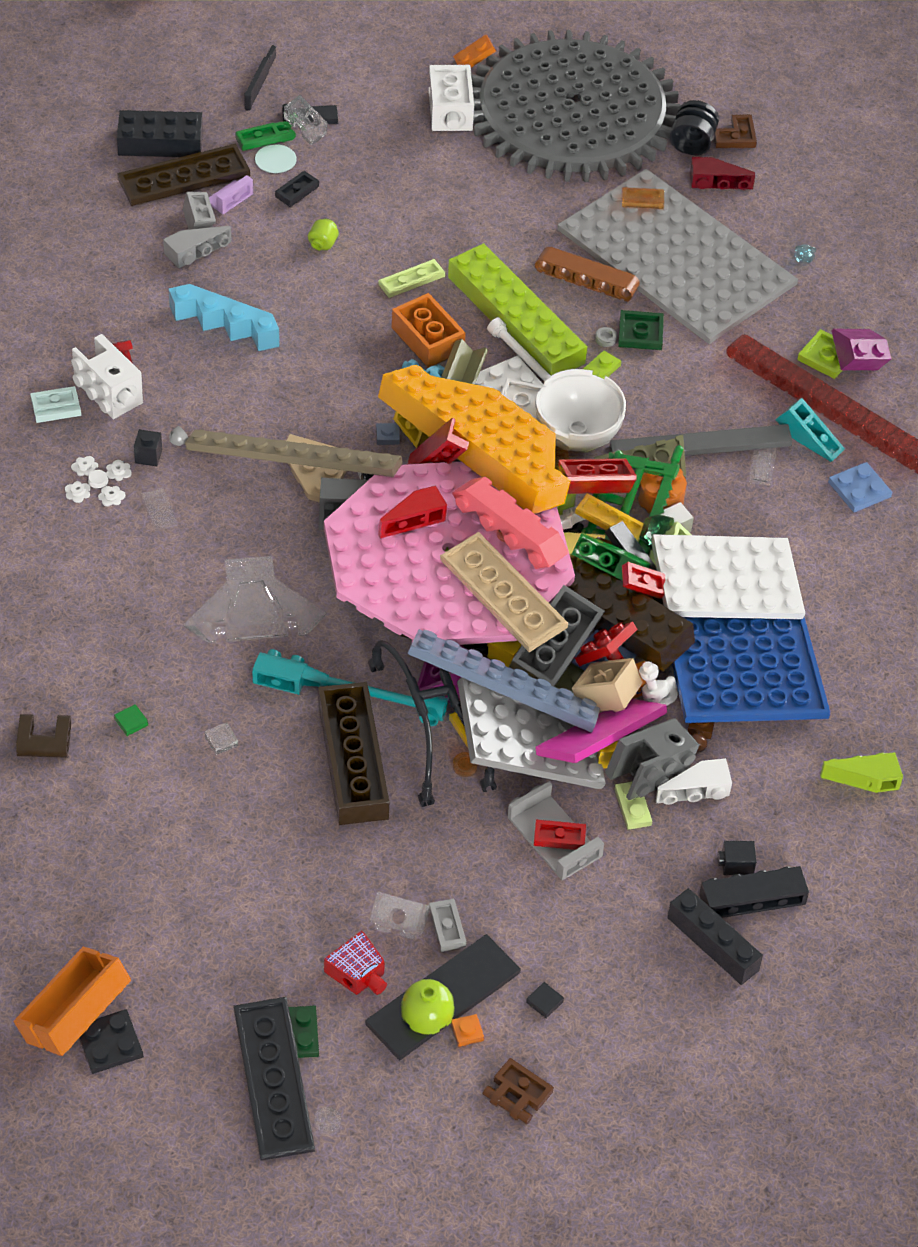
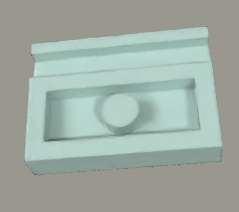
[30,386,81,423]

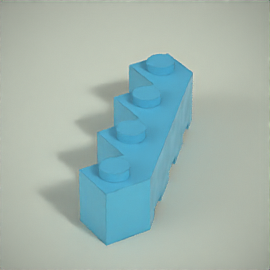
[169,284,279,351]

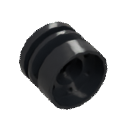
[669,100,719,156]

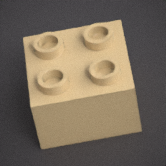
[572,658,643,713]

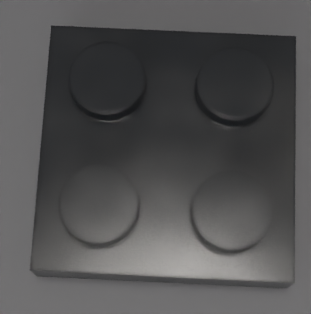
[79,1009,144,1074]

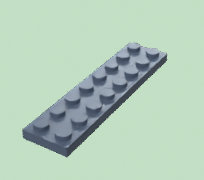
[408,629,600,733]

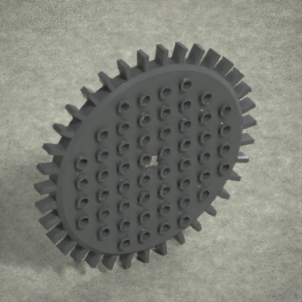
[471,30,680,182]

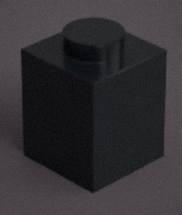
[134,429,162,467]
[717,841,757,875]

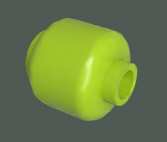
[307,219,339,251]

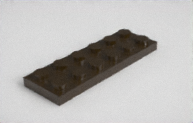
[117,143,250,206]

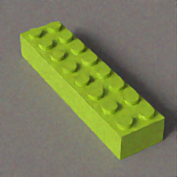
[448,243,587,376]

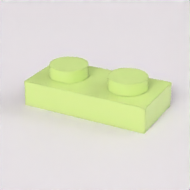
[614,782,652,830]

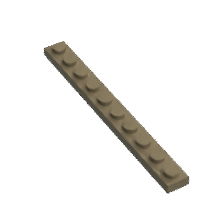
[185,429,403,477]

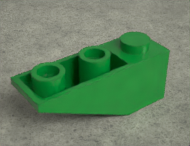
[572,533,651,581]

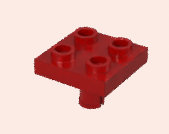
[574,621,638,666]

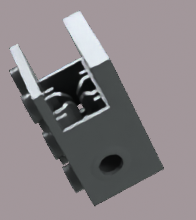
[605,718,699,800]

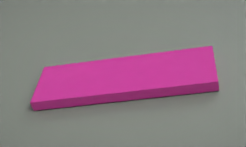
[536,699,667,763]

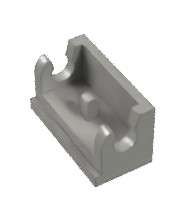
[183,192,216,230]

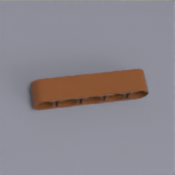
[535,247,640,302]

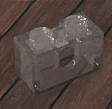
[284,95,327,146]
[369,892,430,940]

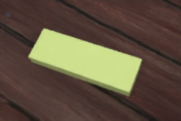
[378,259,445,298]

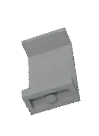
[508,781,604,880]

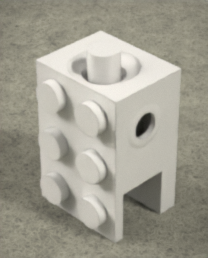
[429,65,474,131]
[71,334,143,419]

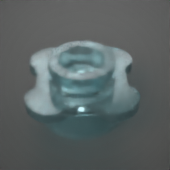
[794,244,816,263]

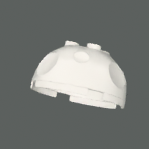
[535,369,626,452]

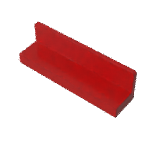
[407,418,469,465]

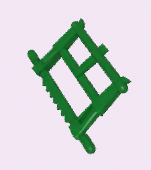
[582,445,684,556]

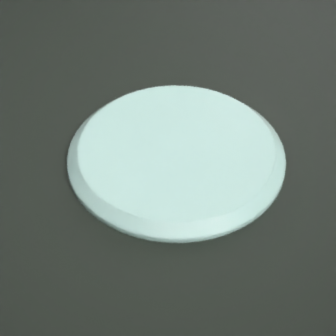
[255,145,296,173]

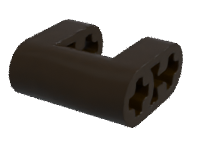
[16,714,71,758]

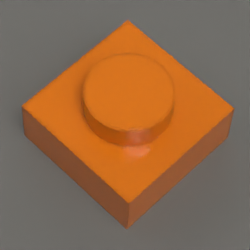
[451,1014,484,1047]

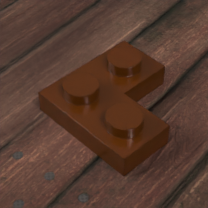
[714,114,757,148]

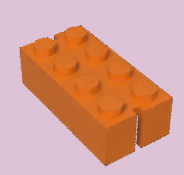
[13,946,131,1056]

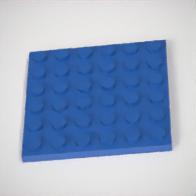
[672,617,831,723]

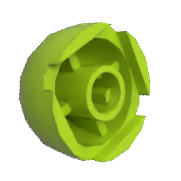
[401,979,454,1034]

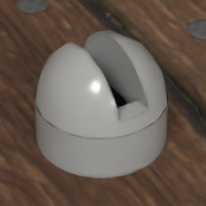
[169,426,189,446]

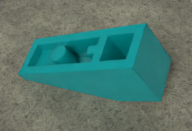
[775,398,845,462]

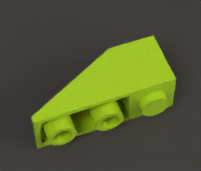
[820,752,903,793]

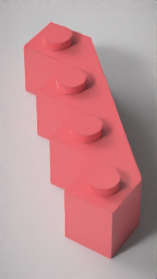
[452,477,569,569]

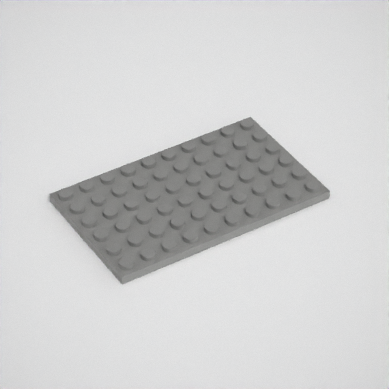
[557,169,798,344]

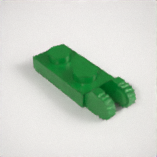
[235,121,296,151]

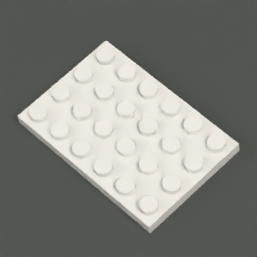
[651,534,805,619]

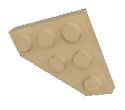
[286,434,346,502]

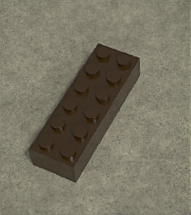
[568,561,695,671]
[318,682,390,825]

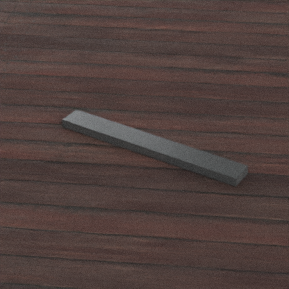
[610,424,792,456]

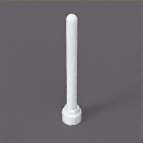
[487,318,551,381]

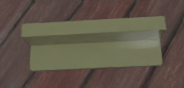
[441,339,488,384]

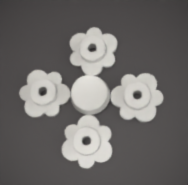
[65,456,132,506]

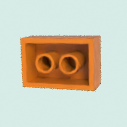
[392,293,466,368]

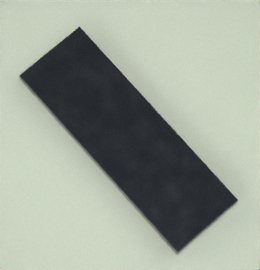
[365,934,521,1061]
[233,997,315,1161]

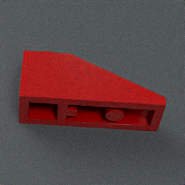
[378,485,447,539]

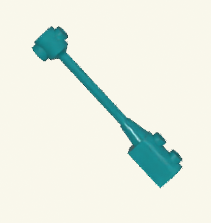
[252,649,448,726]

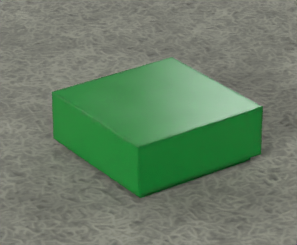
[114,704,148,736]

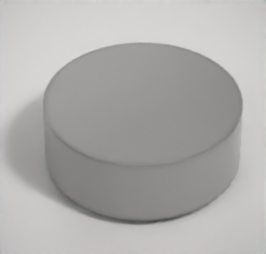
[595,327,617,347]

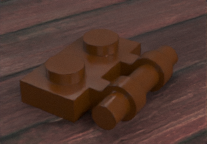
[482,1058,554,1124]

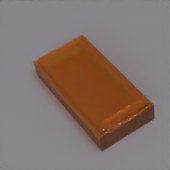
[622,187,664,209]

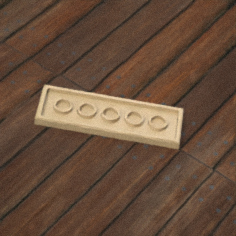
[440,532,568,652]

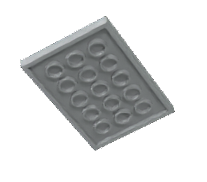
[457,677,606,789]

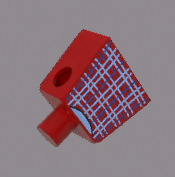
[324,931,387,995]

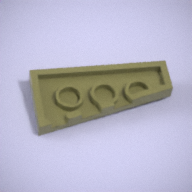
[594,435,686,479]

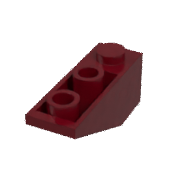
[690,157,755,190]

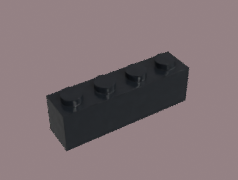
[699,866,809,918]
[667,888,763,985]

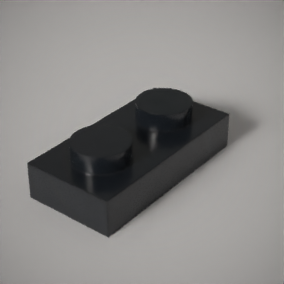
[275,171,319,207]

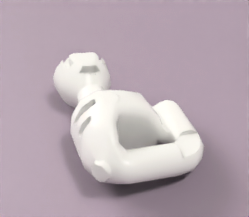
[639,662,678,706]

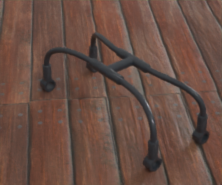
[368,640,497,807]

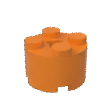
[638,469,687,514]

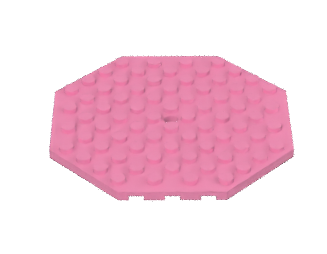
[324,461,575,645]

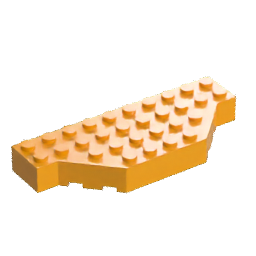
[378,365,571,514]

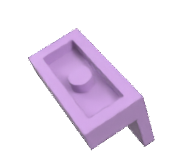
[209,175,253,214]

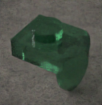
[639,515,674,551]

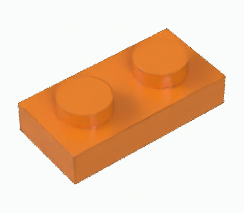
[453,34,496,68]

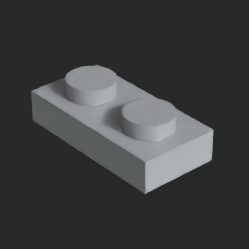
[429,899,466,952]

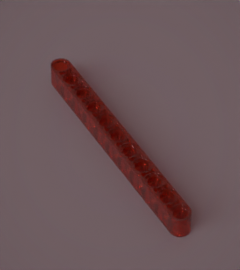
[726,334,918,474]

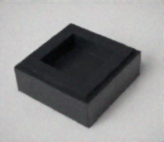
[526,982,564,1018]

